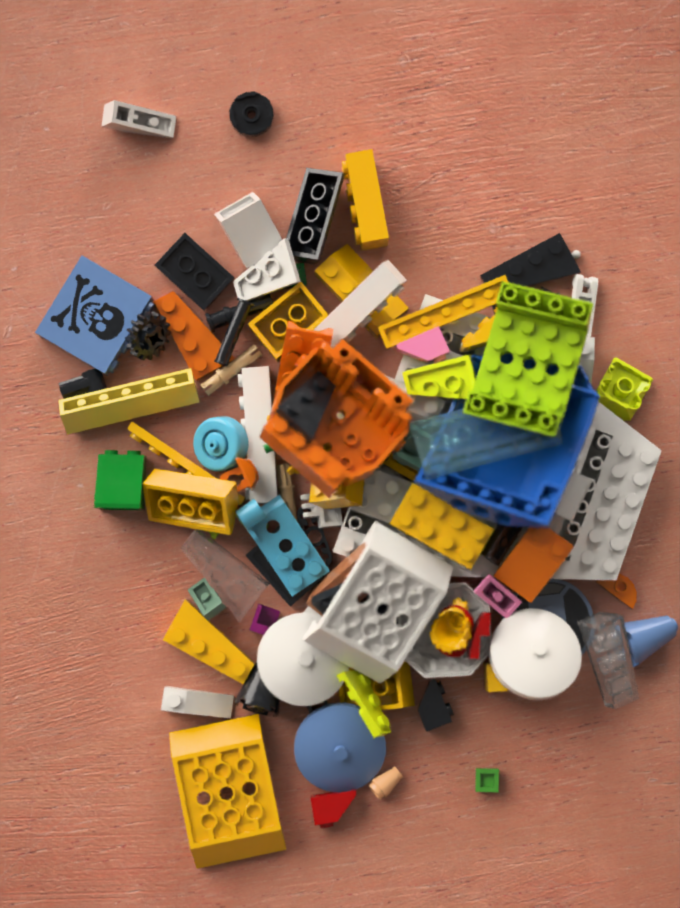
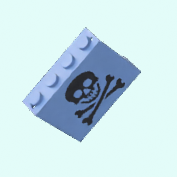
[35,256,154,376]

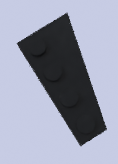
[480,233,581,287]

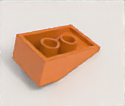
[493,526,574,603]

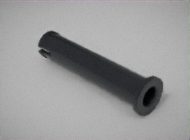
[214,298,254,366]

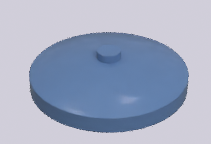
[294,702,386,792]

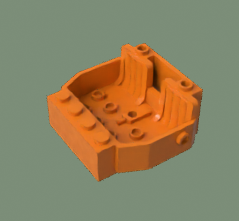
[259,339,414,498]

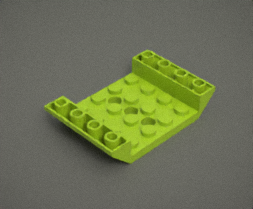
[463,281,594,437]

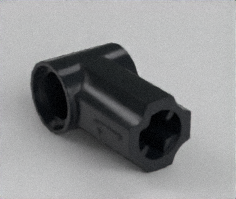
[59,368,107,399]

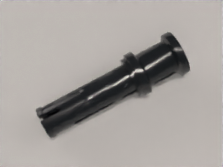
[205,294,273,333]

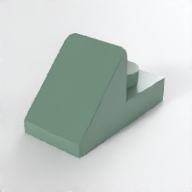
[188,577,226,621]

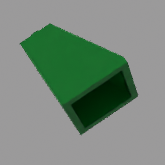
[94,450,146,511]

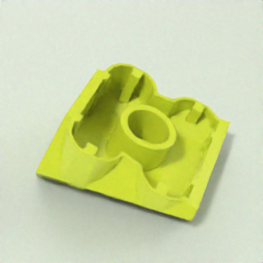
[596,358,653,421]

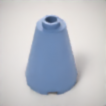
[611,615,678,668]

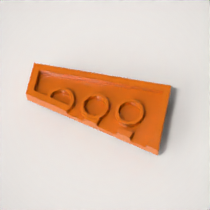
[154,291,235,381]

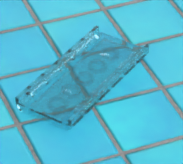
[409,409,562,480]

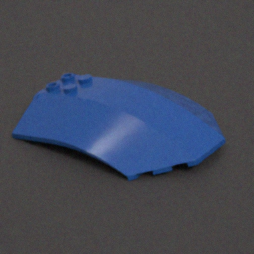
[415,354,599,528]

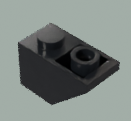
[417,678,454,732]

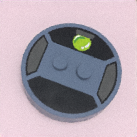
[502,579,594,656]

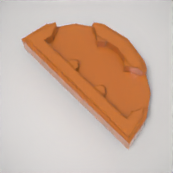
[595,573,637,609]

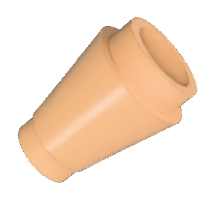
[368,767,403,800]

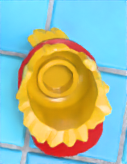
[429,597,474,657]

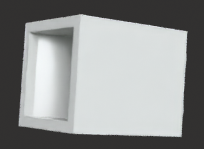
[214,192,282,268]

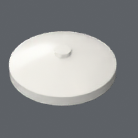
[489,608,582,700]
[257,613,349,706]

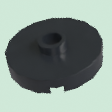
[229,92,274,137]

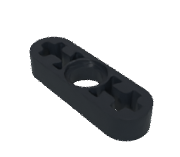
[297,506,332,567]

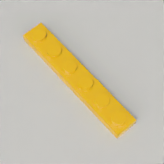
[378,275,509,350]
[127,422,246,506]

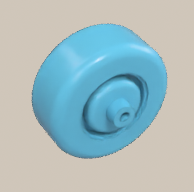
[193,416,248,472]

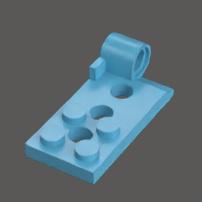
[235,495,330,596]

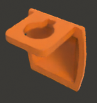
[220,457,259,492]

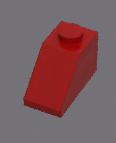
[310,789,357,828]

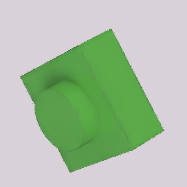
[475,768,499,792]

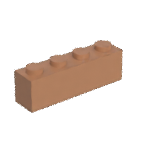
[306,542,367,617]

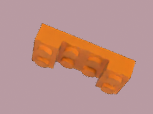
[272,321,333,406]

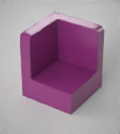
[249,604,280,635]

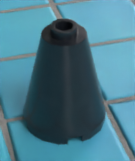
[234,661,280,717]

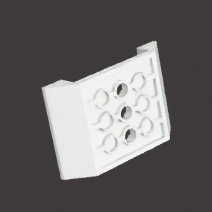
[302,521,453,683]

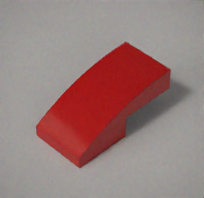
[466,612,491,659]

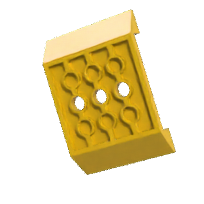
[169,714,287,869]

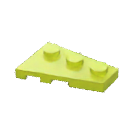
[402,355,476,399]
[336,670,391,738]

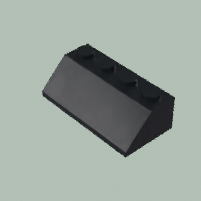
[286,168,345,264]

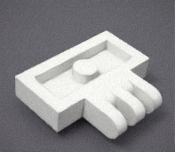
[300,494,343,529]

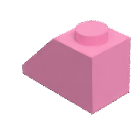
[396,326,450,364]
[474,574,522,618]

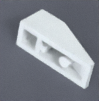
[102,100,176,138]
[161,686,234,718]

